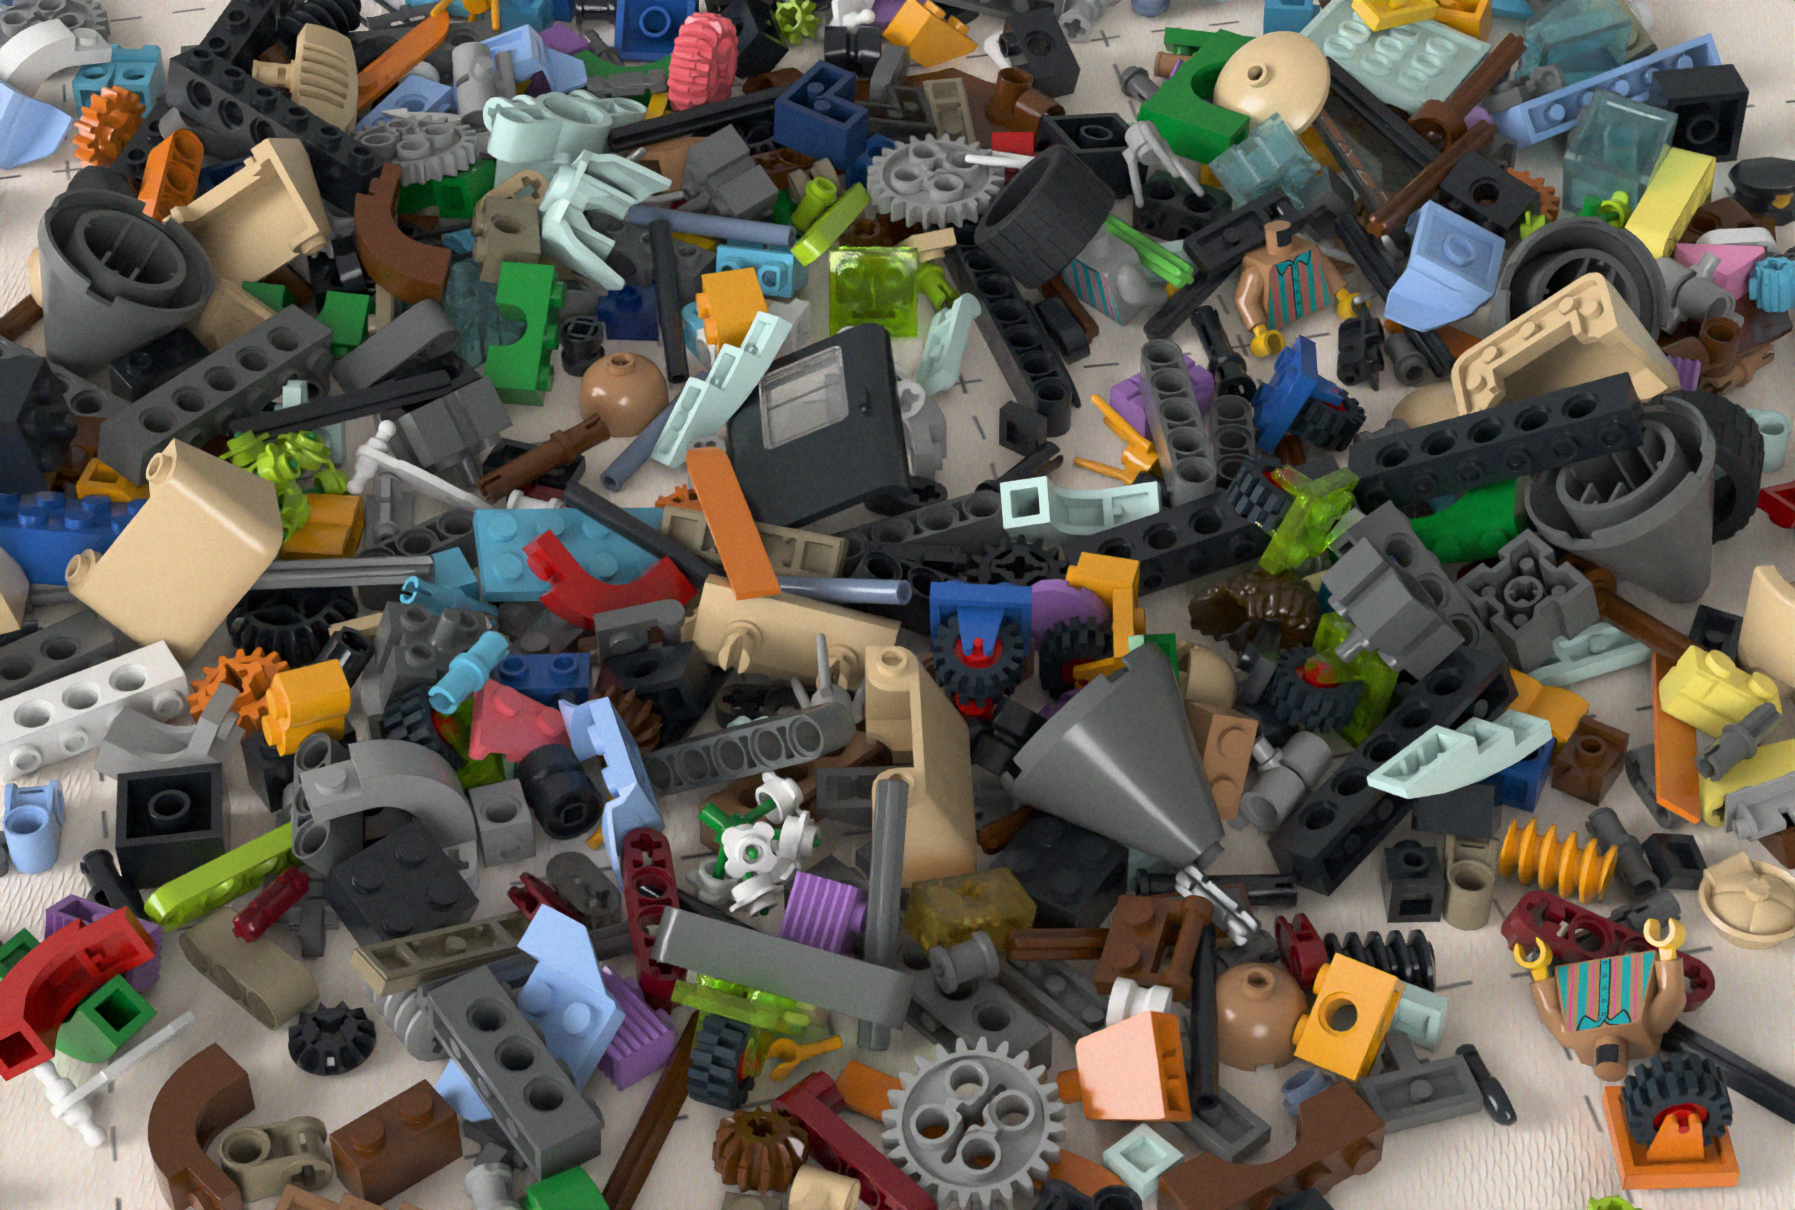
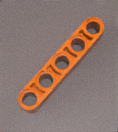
[138,129,204,223]

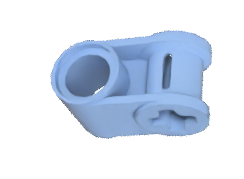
[2,779,65,874]

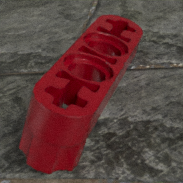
[620,827,688,1015]
[1501,890,1715,1013]
[770,1070,938,1210]

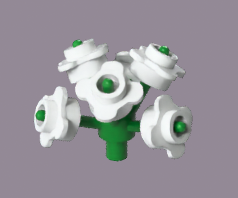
[686,770,821,918]

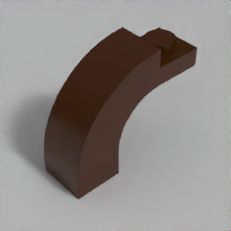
[354,162,452,306]
[148,1042,255,1210]

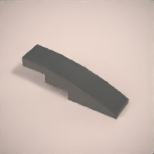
[816,765,1023,834]

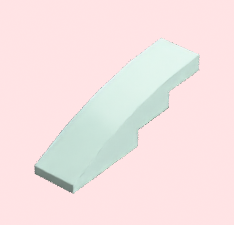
[649,311,793,469]
[1367,709,1553,799]

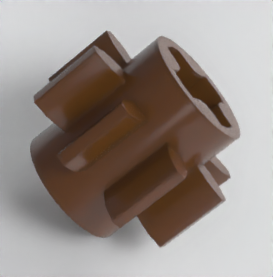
[839,219,892,259]

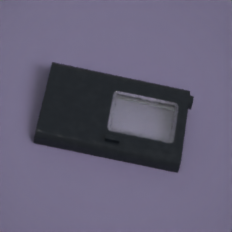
[726,323,913,529]

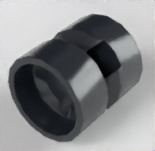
[824,26,882,78]
[970,696,1048,779]
[514,743,604,840]

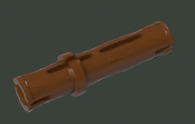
[477,413,610,505]

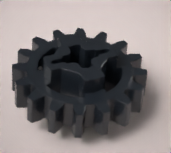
[967,534,1069,586]

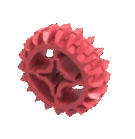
[667,12,739,112]

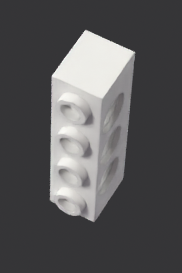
[0,640,191,783]

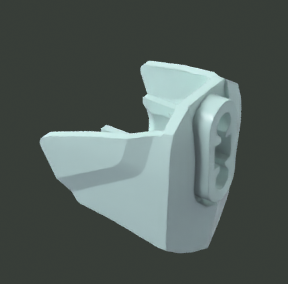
[538,150,672,290]

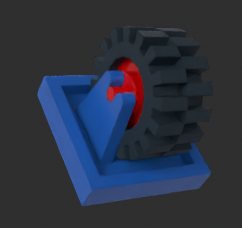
[1251,335,1366,454]
[930,580,1032,708]

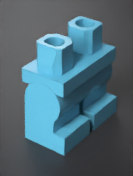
[72,44,166,119]
[716,239,809,298]

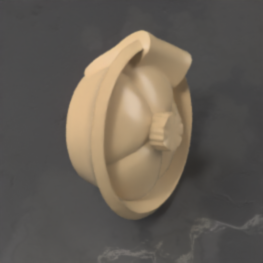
[1698,851,1795,950]

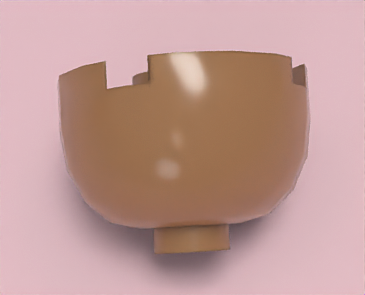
[579,352,669,438]
[1216,962,1309,1072]

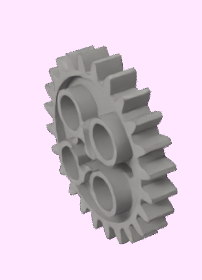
[0,0,111,73]
[350,115,479,186]
[867,133,1005,230]
[882,1036,1066,1210]

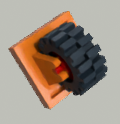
[1602,1052,1740,1190]

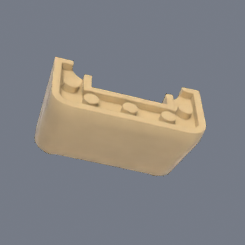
[162,138,332,320]
[1451,272,1682,478]
[65,438,283,667]
[865,645,977,888]

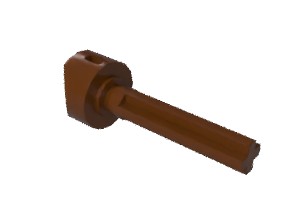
[1406,33,1528,153]
[1557,553,1709,665]

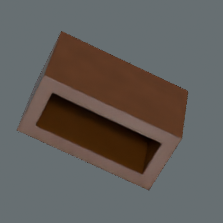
[329,1079,463,1206]

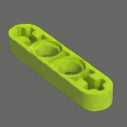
[790,182,871,267]
[144,821,305,933]

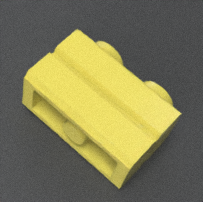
[1658,645,1782,739]

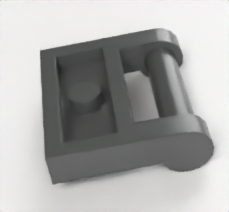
[593,599,685,671]

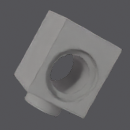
[468,778,536,868]

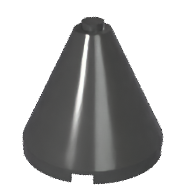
[38,188,216,380]
[1489,216,1668,343]
[1525,396,1716,604]
[1000,641,1225,871]

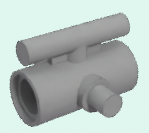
[452,42,517,133]
[1656,251,1744,336]
[1227,731,1333,832]

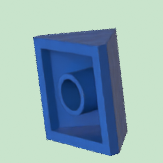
[614,0,699,62]

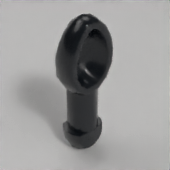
[1455,1043,1517,1126]

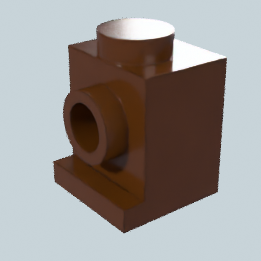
[1551,715,1630,807]

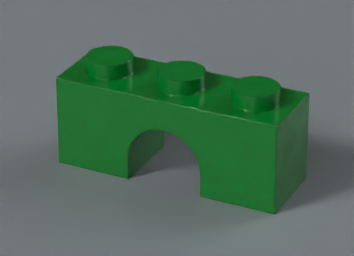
[397,160,495,218]
[484,261,567,407]
[242,281,376,361]

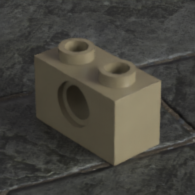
[471,195,541,284]

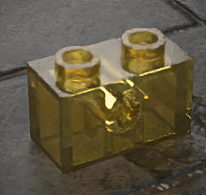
[903,867,1037,962]

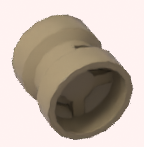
[787,157,842,205]

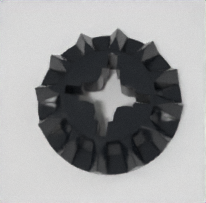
[288,1001,376,1076]

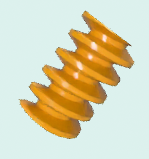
[1498,817,1618,905]

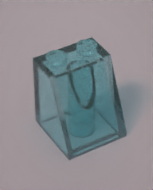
[1514,0,1632,90]
[1562,88,1678,214]

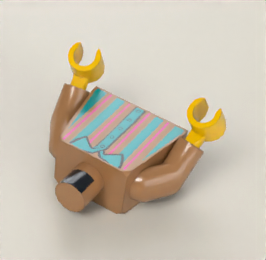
[1234,220,1370,358]
[1514,918,1686,1082]

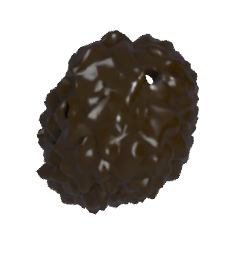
[1187,566,1322,658]

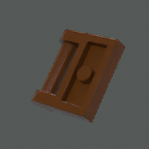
[1094,894,1214,1002]

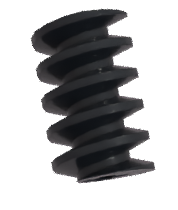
[276,0,362,55]
[1322,929,1436,993]

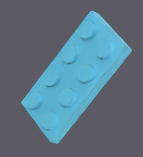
[473,507,663,602]

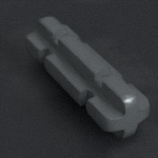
[586,69,667,99]
[1175,865,1262,947]

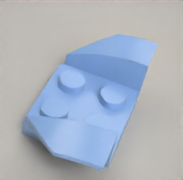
[452,24,588,115]
[0,79,75,170]
[1383,200,1506,332]
[558,697,666,894]
[434,903,626,1122]

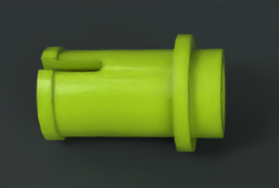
[790,176,837,232]
[914,262,960,312]

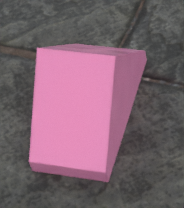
[1673,243,1765,301]

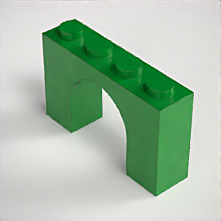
[1137,29,1262,172]
[1324,469,1531,566]

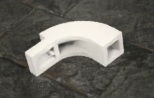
[0,19,112,98]

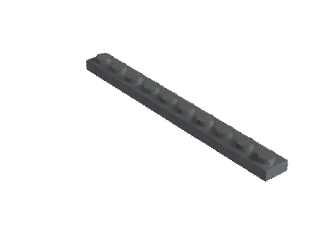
[856,840,1271,1164]

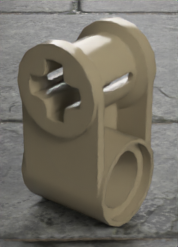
[1442,833,1500,931]
[219,1116,334,1202]

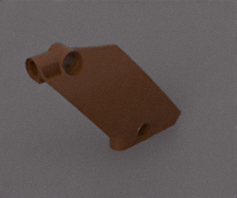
[742,67,1066,149]
[1657,197,1793,377]

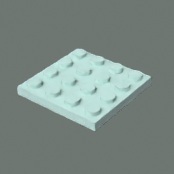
[1299,0,1492,116]

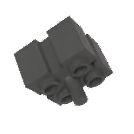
[676,124,779,245]
[388,375,513,488]
[1453,529,1600,674]
[1320,536,1465,681]
[373,601,495,724]

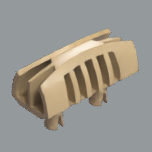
[252,23,358,136]
[692,574,902,694]

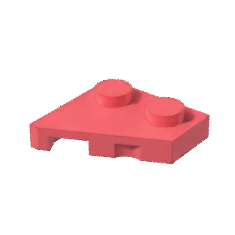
[468,678,570,763]

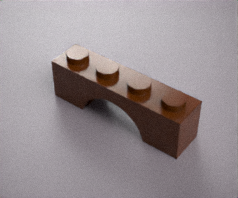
[1157,1080,1386,1210]

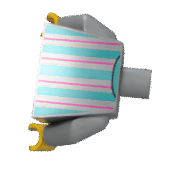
[1063,224,1179,327]

